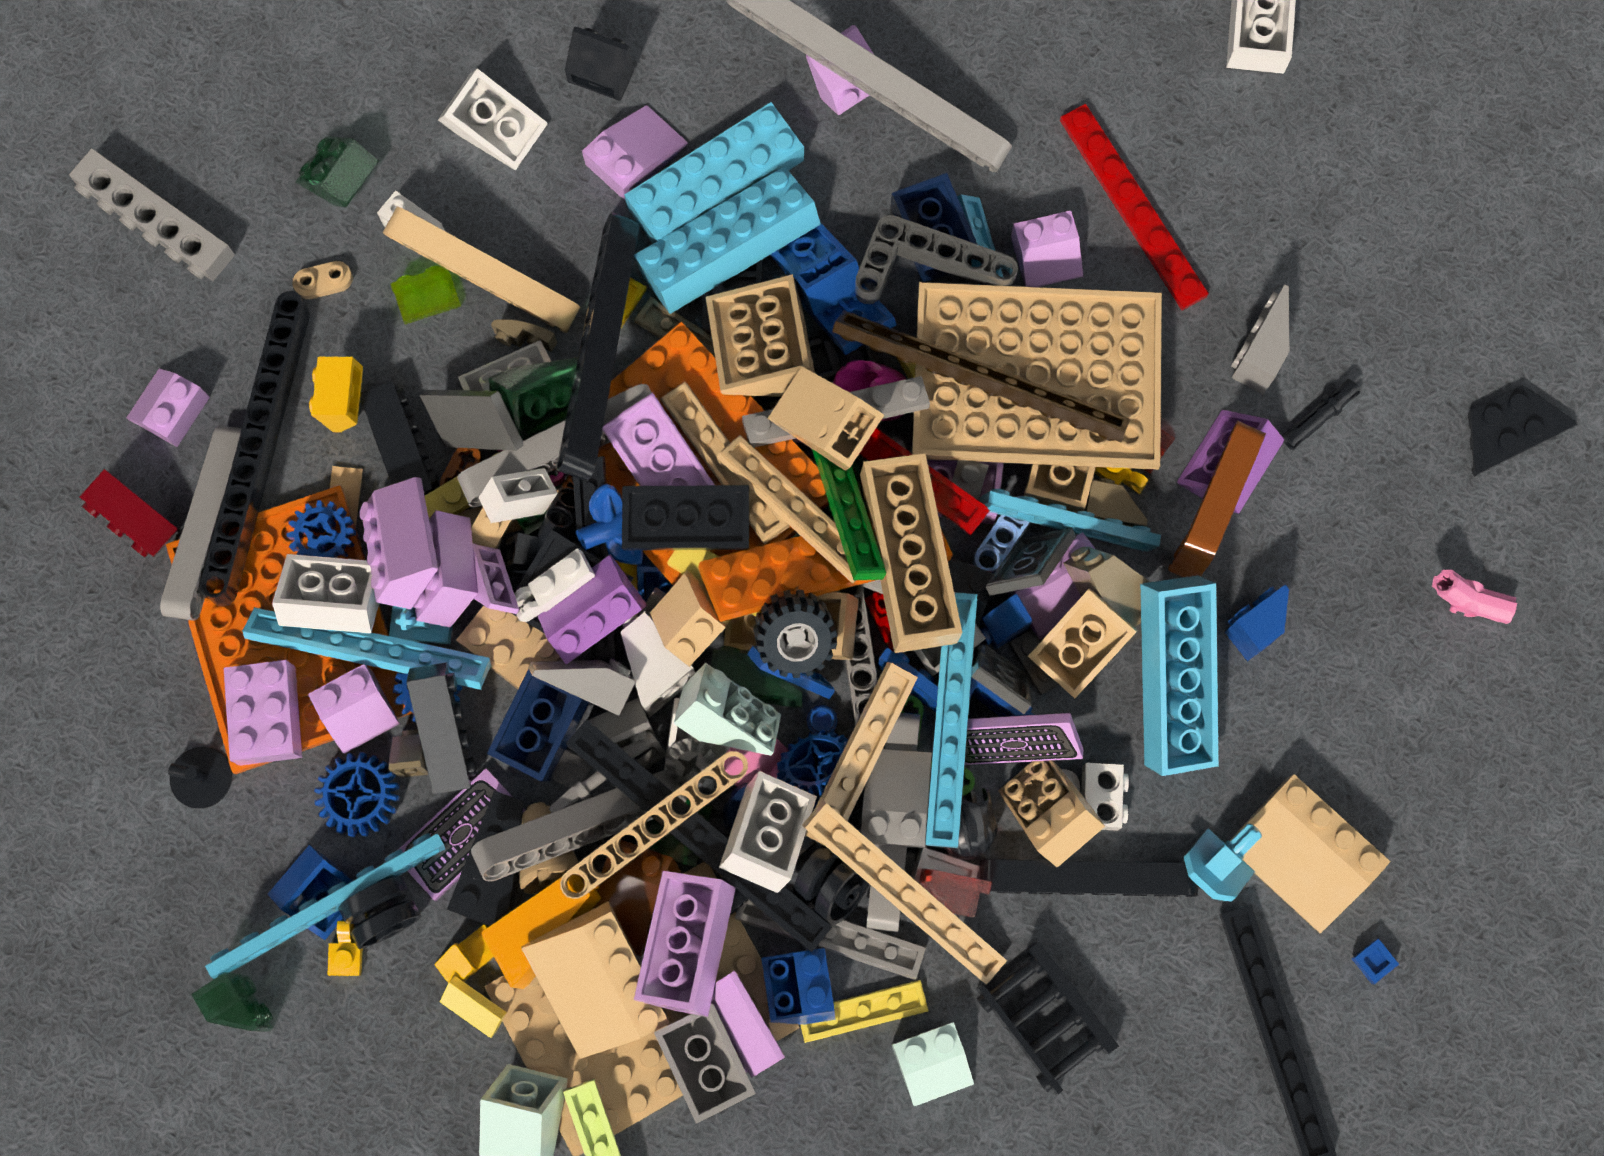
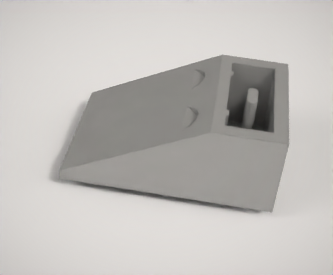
[1231,285,1290,394]

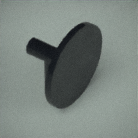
[168,747,232,809]

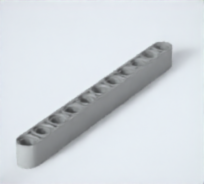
[726,0,1012,173]

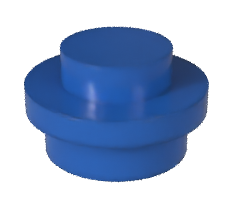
[807,705,838,735]

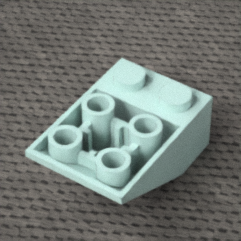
[674,663,781,756]

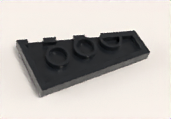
[447,790,524,926]

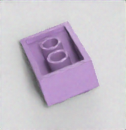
[582,105,688,201]

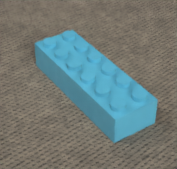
[624,102,804,244]
[634,166,821,314]
[1140,576,1219,776]

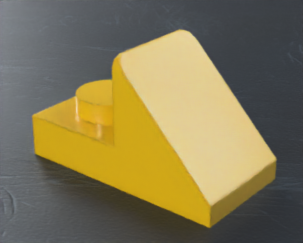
[434,924,494,983]

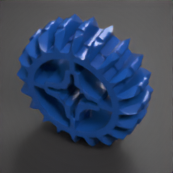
[776,730,848,809]
[314,752,400,837]

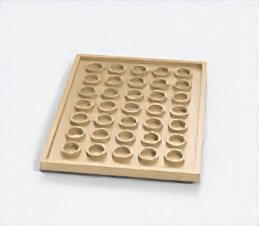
[912,282,1162,470]
[484,862,799,1156]

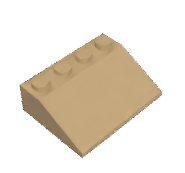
[706,274,815,397]
[1230,774,1391,933]
[521,901,670,1059]

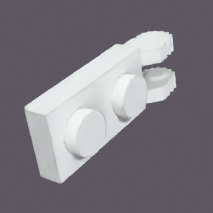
[514,548,595,622]

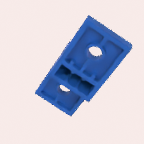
[770,222,897,355]
[878,647,1034,717]

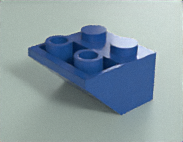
[1225,585,1289,661]
[761,948,836,1025]

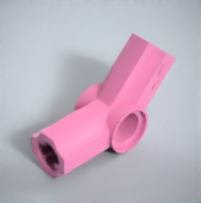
[1432,570,1517,624]

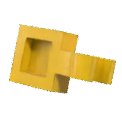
[1094,467,1148,495]
[327,921,363,976]

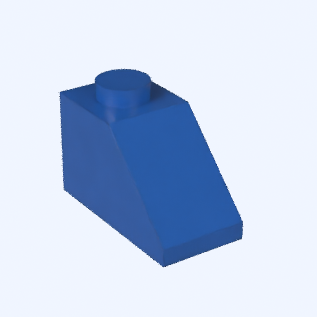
[980,594,1033,649]

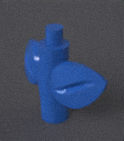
[576,484,643,565]

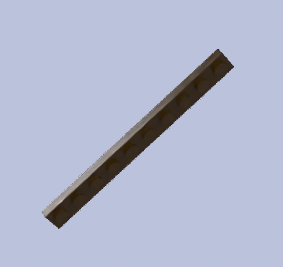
[832,310,1130,442]

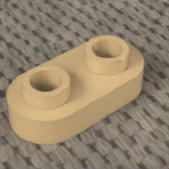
[292,261,353,299]

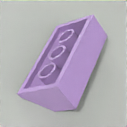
[360,477,438,609]
[634,871,736,1017]

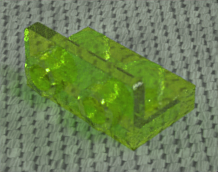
[390,266,461,325]

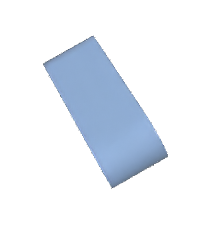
[973,496,1031,573]

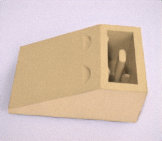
[767,367,884,471]
[998,760,1105,867]

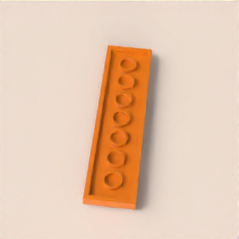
[698,529,953,622]

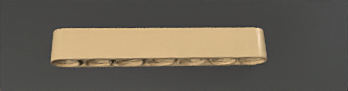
[383,206,580,333]
[560,751,748,899]

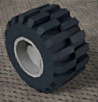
[753,590,837,678]

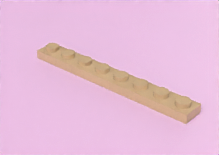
[802,801,1007,985]

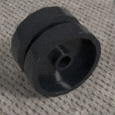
[793,845,869,925]
[338,875,422,949]

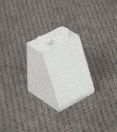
[621,612,695,718]

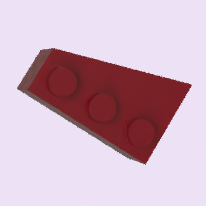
[79,469,179,558]

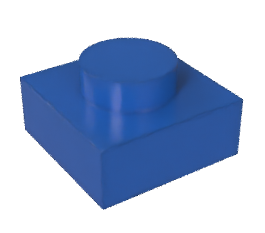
[1351,938,1399,984]

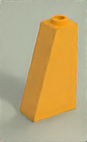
[481,874,601,989]

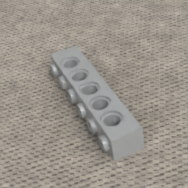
[69,148,235,282]

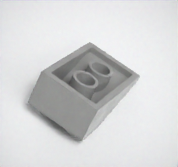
[528,659,636,715]
[861,749,932,848]

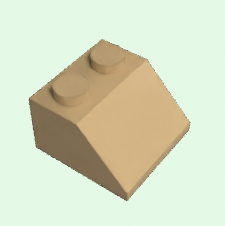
[650,570,730,667]

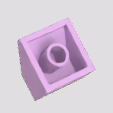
[806,25,873,115]
[1011,210,1083,287]
[126,369,210,447]
[308,664,400,754]

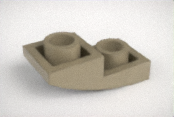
[491,319,558,352]

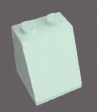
[479,1064,567,1156]

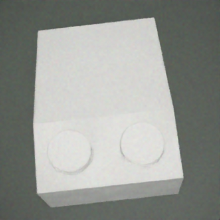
[438,69,548,170]

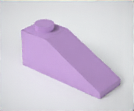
[473,544,519,614]

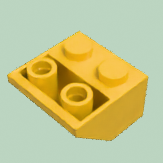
[309,357,363,433]

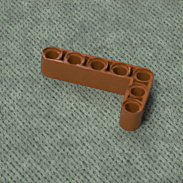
[1168,420,1266,577]

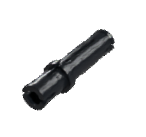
[1281,379,1361,451]

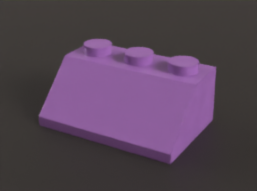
[1177,410,1284,514]
[538,554,647,664]

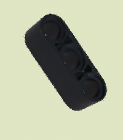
[538,475,576,543]

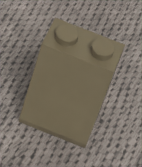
[1063,547,1150,627]

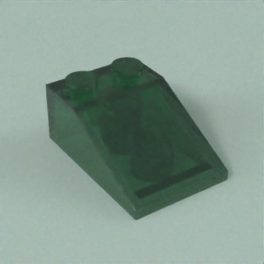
[489,357,578,441]
[711,646,803,709]

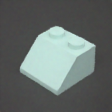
[892,1022,974,1106]

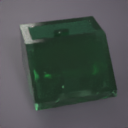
[296,136,379,208]
[191,972,273,1032]

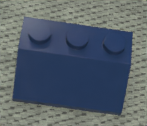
[890,173,978,283]
[487,669,589,782]

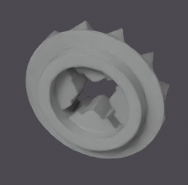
[665,738,716,785]

